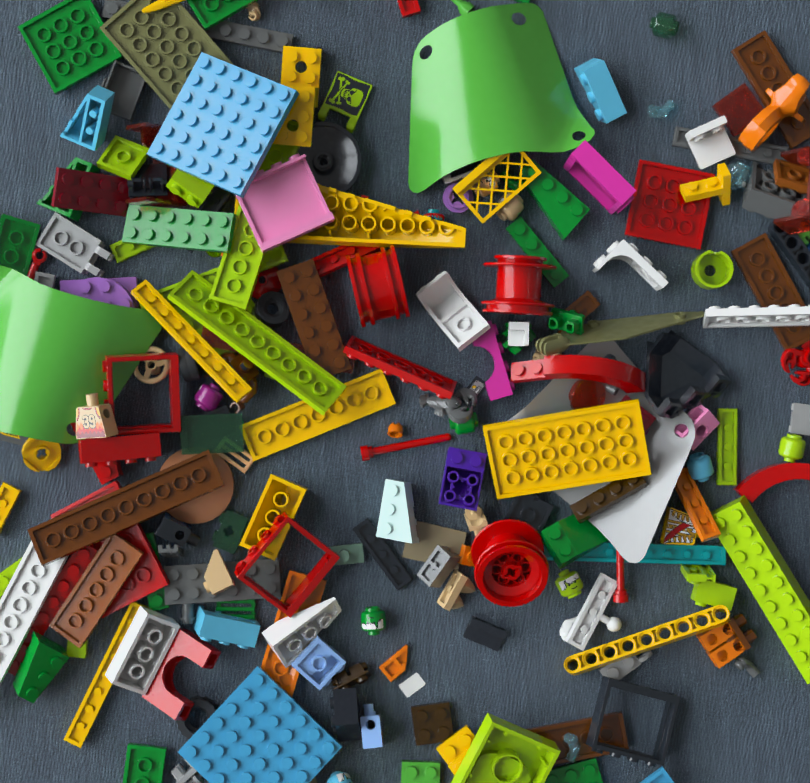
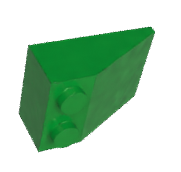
[540,514,609,569]

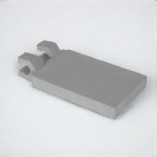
[35,212,115,278]

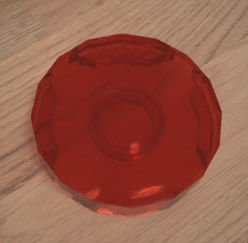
[569,379,606,410]

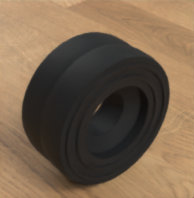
[254,291,290,328]
[177,348,202,382]

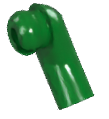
[500,170,523,191]

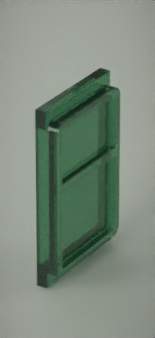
[180,413,244,455]

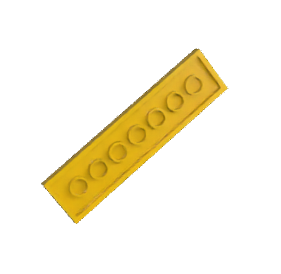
[239,369,396,462]

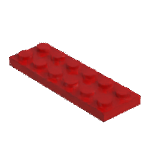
[343,335,457,399]

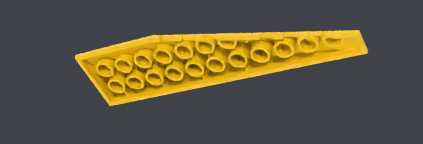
[234,183,466,248]

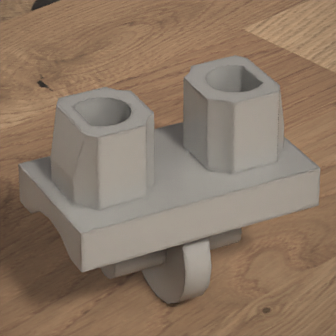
[171,760,204,783]

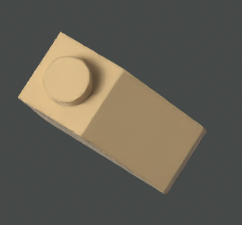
[203,549,235,596]

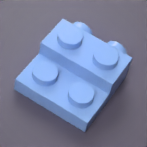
[291,635,346,690]

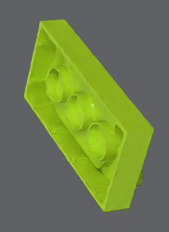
[451,713,561,783]

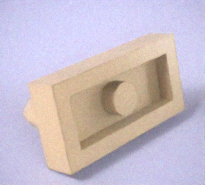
[437,569,476,611]

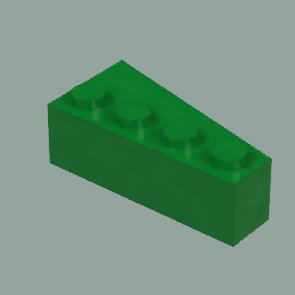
[518,159,590,241]

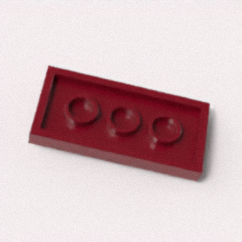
[51,167,130,217]

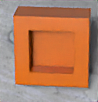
[458,544,475,567]

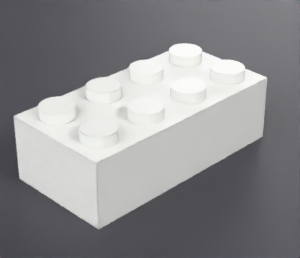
[105,606,180,695]

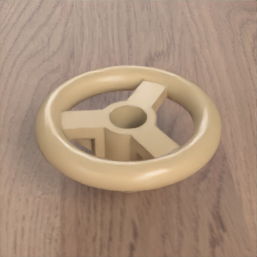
[133,346,169,384]

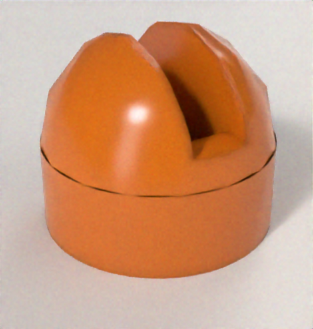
[387,422,403,438]

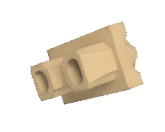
[464,505,488,537]

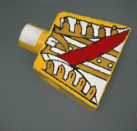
[660,506,699,545]

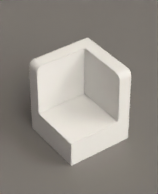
[508,322,529,346]

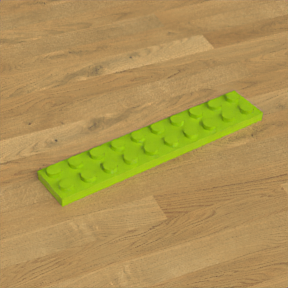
[209,120,300,310]
[167,270,347,416]

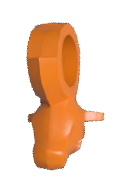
[738,73,810,152]

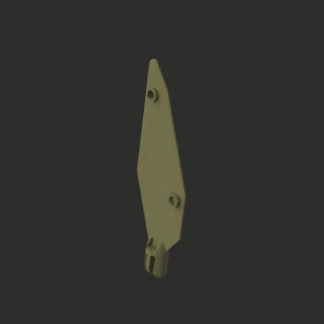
[535,311,705,356]

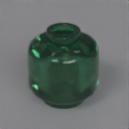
[649,12,680,40]

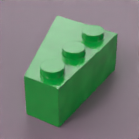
[36,157,101,222]
[13,631,69,704]

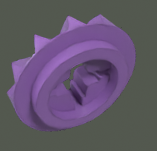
[443,182,473,213]

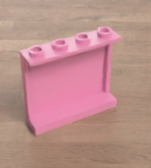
[236,154,335,253]

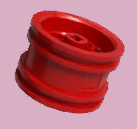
[346,245,410,328]

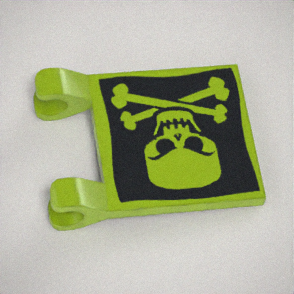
[318,71,373,133]

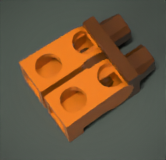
[696,613,757,669]

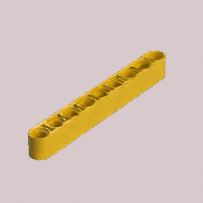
[564,605,730,676]

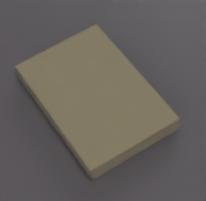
[402,520,467,570]

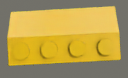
[239,474,308,561]

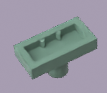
[325,543,365,566]

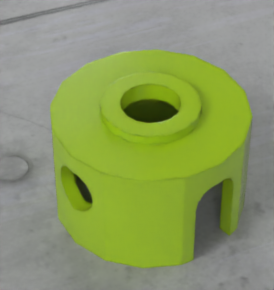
[691,250,734,290]

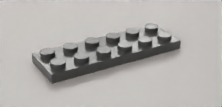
[164,559,281,605]

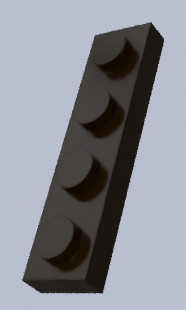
[570,476,648,524]

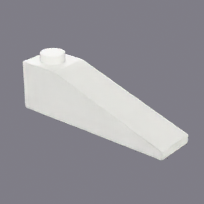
[262,597,342,668]

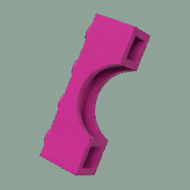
[472,320,515,401]

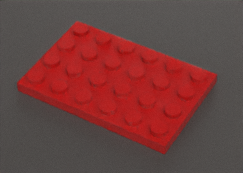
[50,480,170,618]

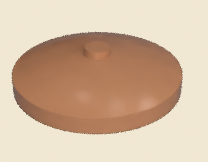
[160,447,234,524]

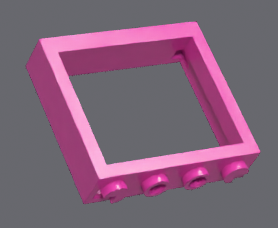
[563,140,637,215]

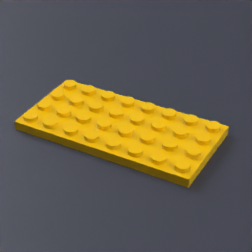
[483,399,651,499]

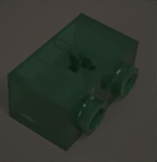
[211,509,250,554]

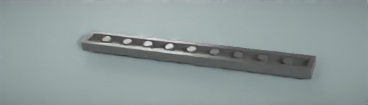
[102,0,294,53]

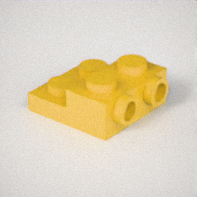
[436,725,475,776]

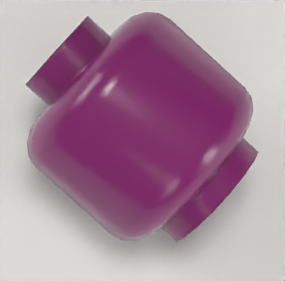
[194,382,223,412]

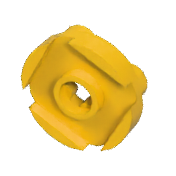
[21,438,61,472]

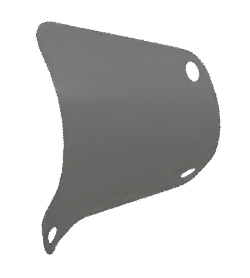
[507,341,695,563]

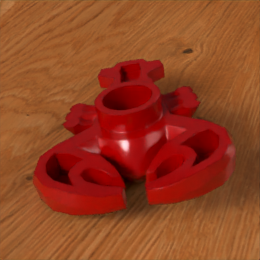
[780,340,810,386]

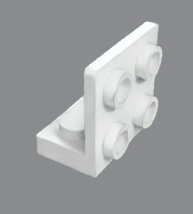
[685,115,736,170]

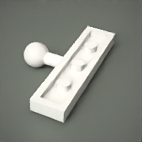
[565,573,622,651]

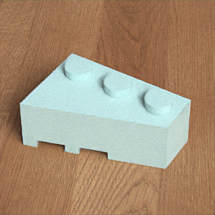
[376,479,419,544]

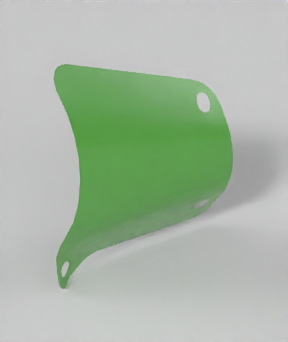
[408,3,595,193]
[0,266,162,444]

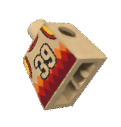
[76,393,118,439]

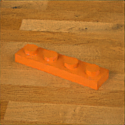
[675,467,721,542]

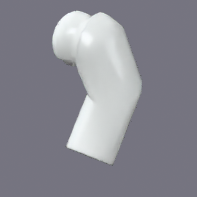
[560,617,577,640]

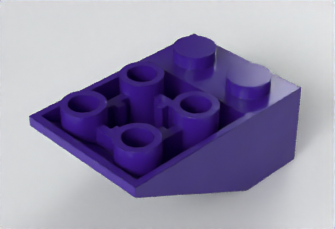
[438,447,487,511]

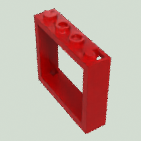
[102,352,181,435]
[234,512,340,618]

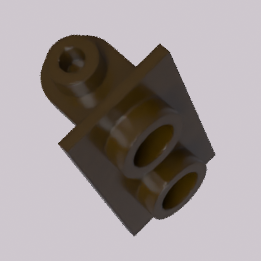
[331,662,372,690]

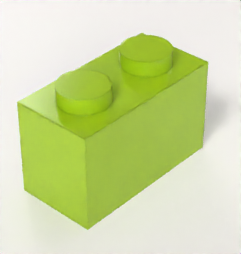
[690,579,737,613]

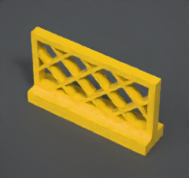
[452,152,542,224]

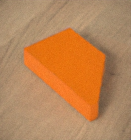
[379,644,408,682]

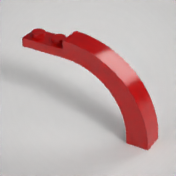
[511,355,646,393]
[733,462,810,503]

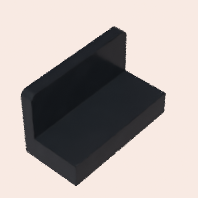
[463,615,508,651]

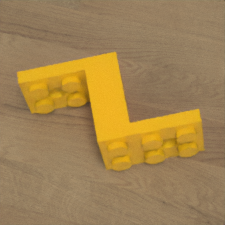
[273,46,322,147]

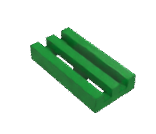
[216,599,255,619]

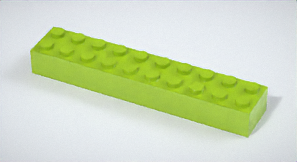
[711,495,810,684]

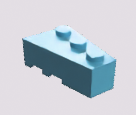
[574,58,627,124]
[60,85,115,151]
[193,605,261,649]

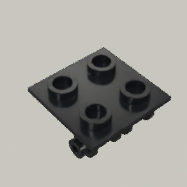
[127,164,168,197]

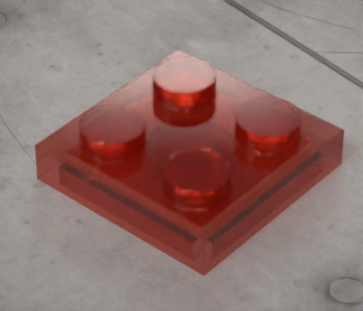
[712,83,763,137]

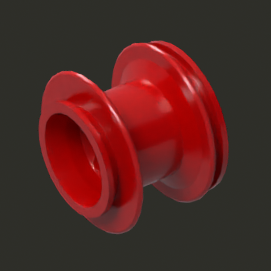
[481,255,557,316]
[471,519,549,607]

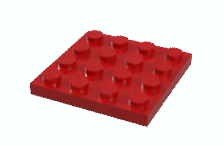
[624,159,715,250]

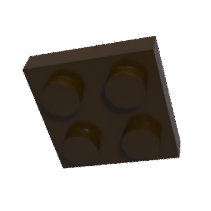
[411,701,453,746]

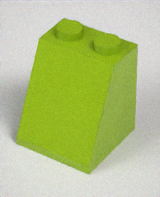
[166,169,214,209]

